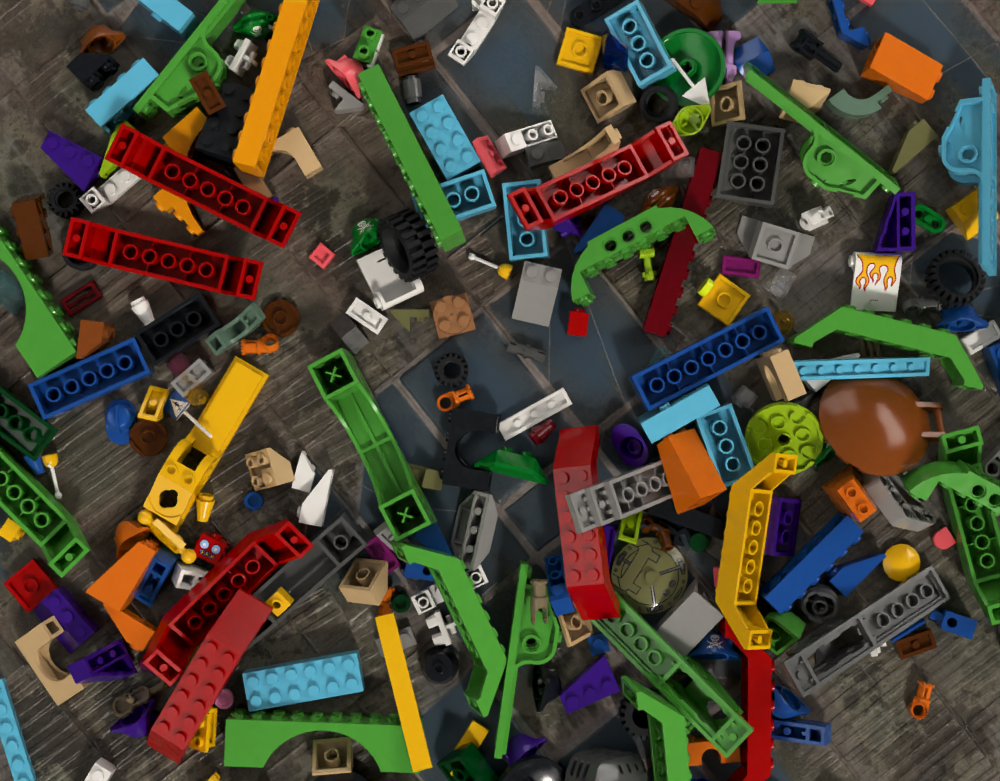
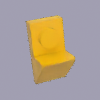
[138,385,169,422]

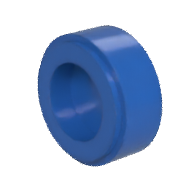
[244,491,264,511]

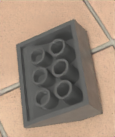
[716,121,785,209]

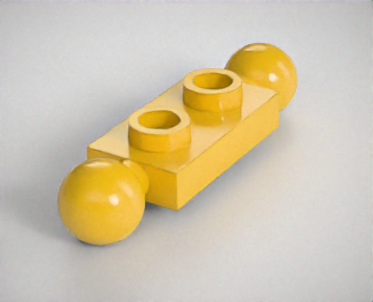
[137,509,197,564]

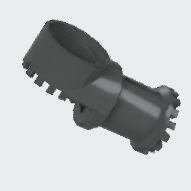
[902,295,942,318]

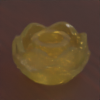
[773,310,794,334]

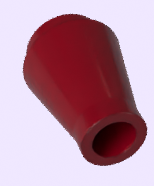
[528,419,557,446]

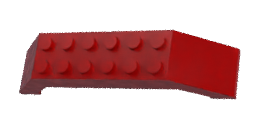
[507,120,689,231]
[104,123,302,249]
[62,217,264,301]
[553,425,621,620]
[142,519,314,687]
[146,587,273,765]
[719,617,775,781]

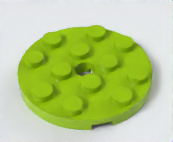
[745,402,823,475]

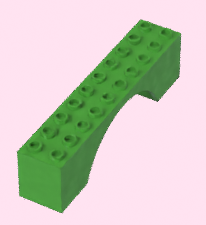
[0,224,78,378]
[307,348,438,542]
[224,708,424,773]

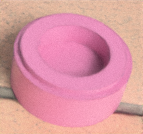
[215,689,234,709]

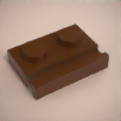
[391,40,436,79]

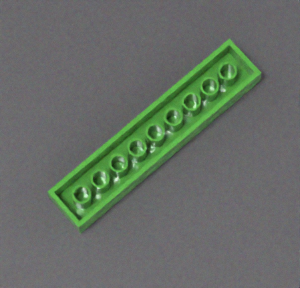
[357,64,466,252]

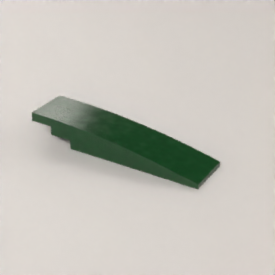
[0,383,59,462]

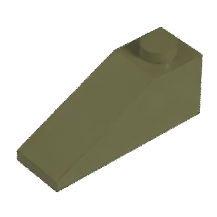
[888,118,938,175]

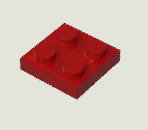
[3,558,59,613]

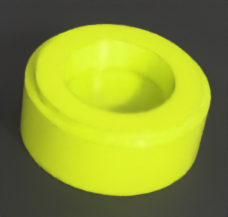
[697,277,714,297]

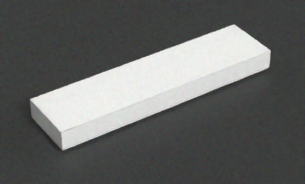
[499,388,572,441]

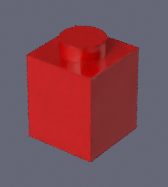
[566,308,589,337]

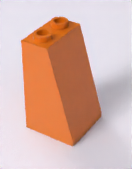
[860,32,943,104]
[657,428,727,514]
[821,464,877,523]
[86,537,162,612]

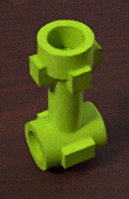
[637,246,657,282]

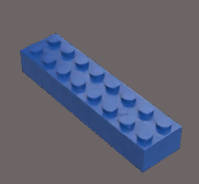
[627,306,785,411]

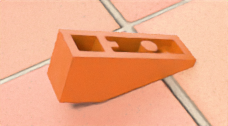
[103,603,158,651]

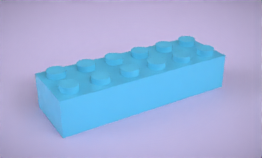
[242,649,365,712]

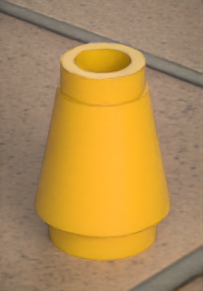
[196,492,215,522]

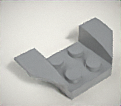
[737,215,815,270]

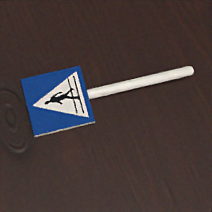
[164,390,212,438]

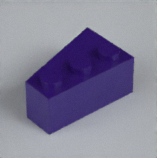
[871,192,915,253]
[67,638,138,684]
[559,653,620,714]

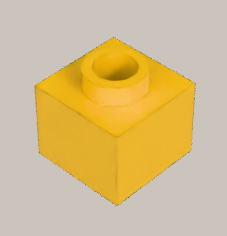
[0,517,25,542]
[265,586,294,617]

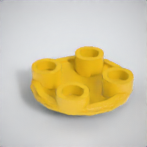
[882,544,921,582]

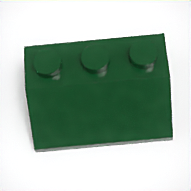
[436,742,499,781]

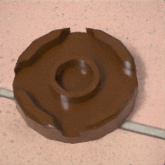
[262,299,300,338]
[129,419,168,456]

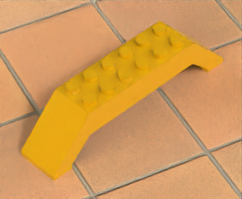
[715,452,798,650]

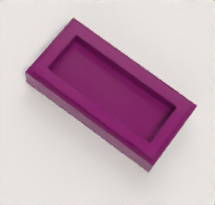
[720,255,761,279]

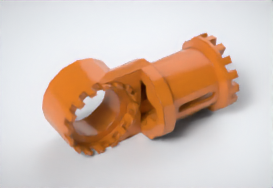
[241,334,279,355]
[437,384,475,412]
[377,586,395,617]
[908,680,935,720]

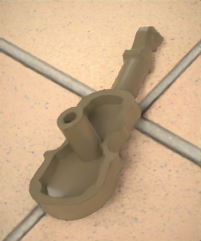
[112,680,168,719]

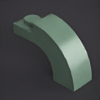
[824,85,893,119]
[205,302,267,356]

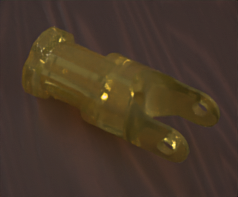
[185,389,210,406]

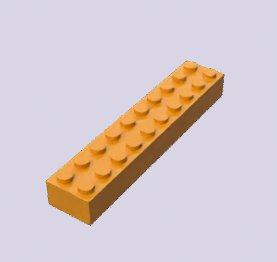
[232,0,320,179]

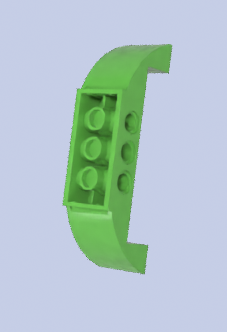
[571,205,717,307]
[900,458,1000,517]

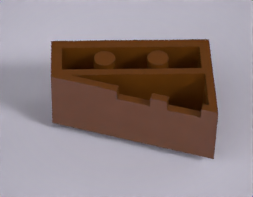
[10,193,53,260]

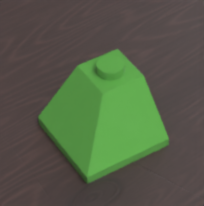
[764,612,806,655]

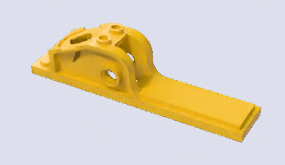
[138,356,270,534]

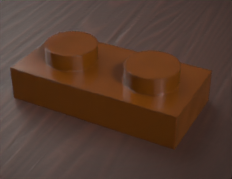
[189,71,226,115]
[894,628,937,660]

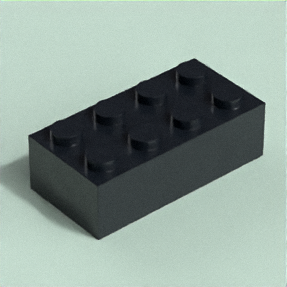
[195,79,255,168]
[134,292,224,367]

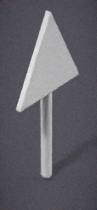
[671,58,710,105]

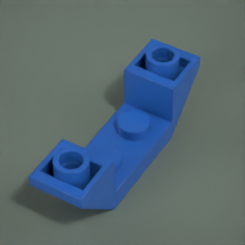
[827,0,870,50]

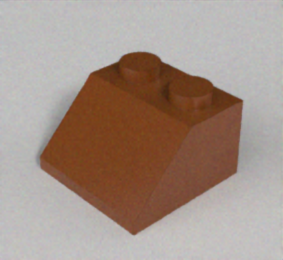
[76,320,116,359]

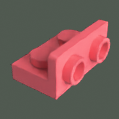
[472,135,507,178]

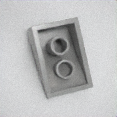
[511,261,562,327]

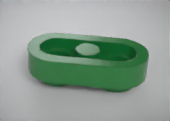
[915,204,946,234]

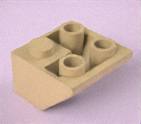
[779,79,831,123]
[245,447,295,491]

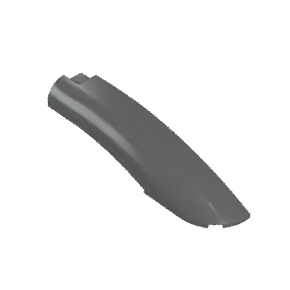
[199,512,369,651]

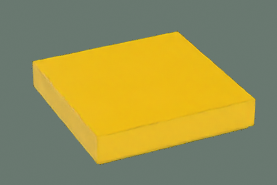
[556,27,603,75]
[697,273,751,326]

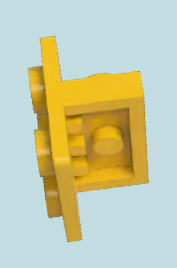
[189,707,218,753]

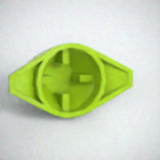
[672,104,712,136]

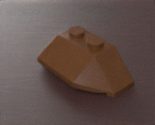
[664,0,722,32]

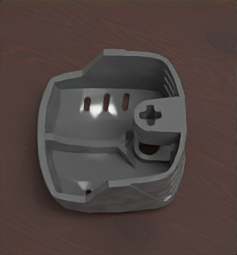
[565,746,648,781]

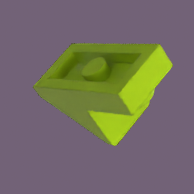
[616,511,643,544]

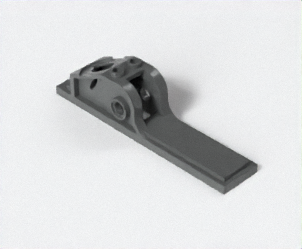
[780,565,951,698]

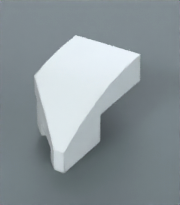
[291,451,315,493]

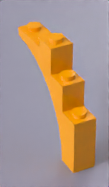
[153,107,207,237]

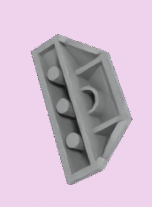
[450,490,498,571]

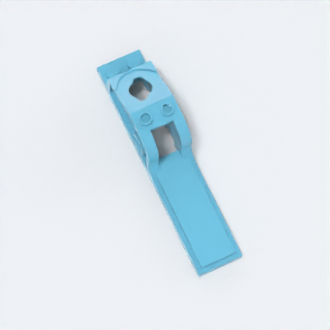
[938,78,997,276]

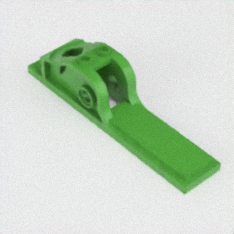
[132,0,247,121]
[743,61,901,199]
[494,560,562,759]
[590,590,755,759]

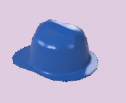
[105,399,136,445]

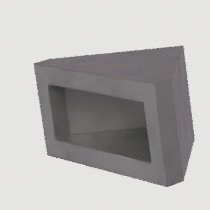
[331,313,369,354]

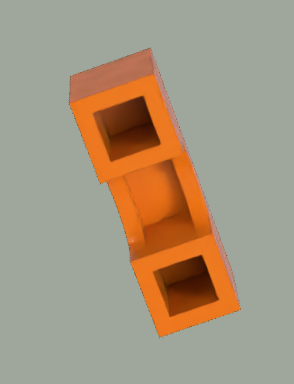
[687,735,741,766]

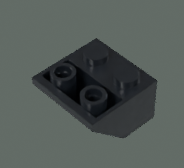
[66,53,120,91]

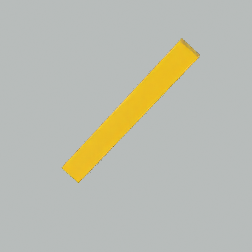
[375,613,433,772]

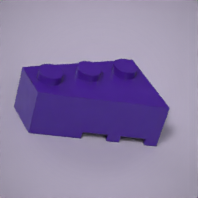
[41,131,104,193]

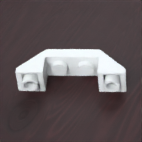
[448,0,506,66]
[79,168,141,214]
[410,564,489,615]

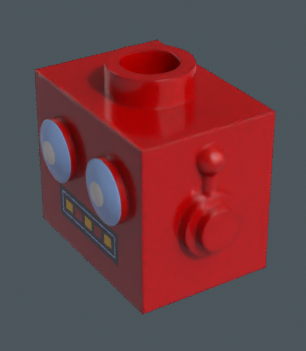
[194,531,230,565]

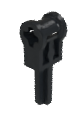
[789,28,843,73]

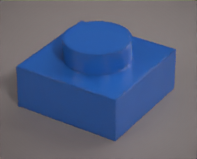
[587,632,610,655]

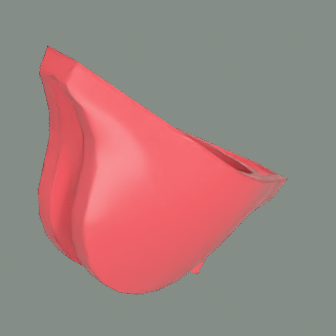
[325,55,364,100]

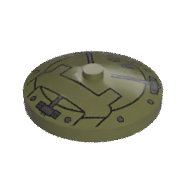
[611,537,688,614]

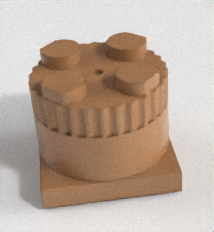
[429,293,476,339]

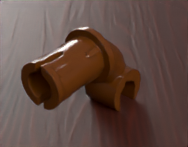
[640,517,674,552]

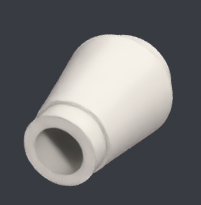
[130,296,155,326]

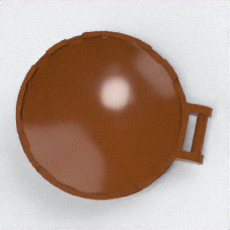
[818,377,947,476]

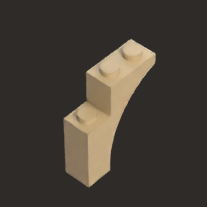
[548,124,622,179]

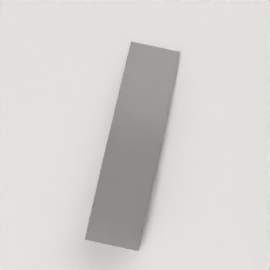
[565,459,672,534]

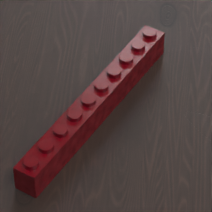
[641,147,722,338]

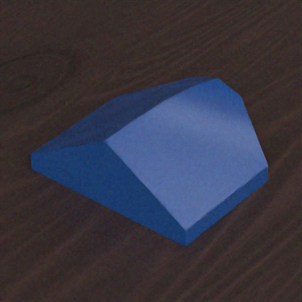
[734,36,776,76]

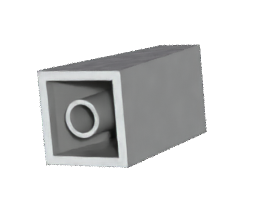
[654,578,724,656]

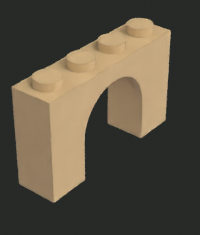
[233,127,324,198]
[755,347,807,401]
[15,615,93,706]

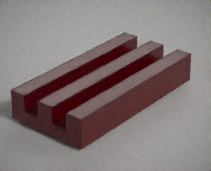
[60,280,104,317]

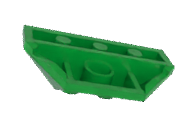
[474,446,550,485]

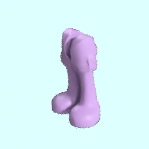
[706,31,741,84]

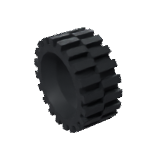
[377,208,439,283]

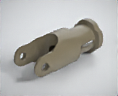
[530,579,548,625]

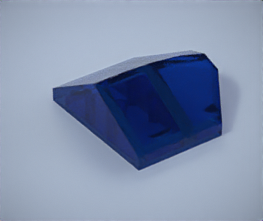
[601,31,628,72]

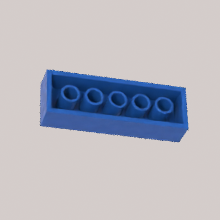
[28,337,155,420]
[758,512,864,614]

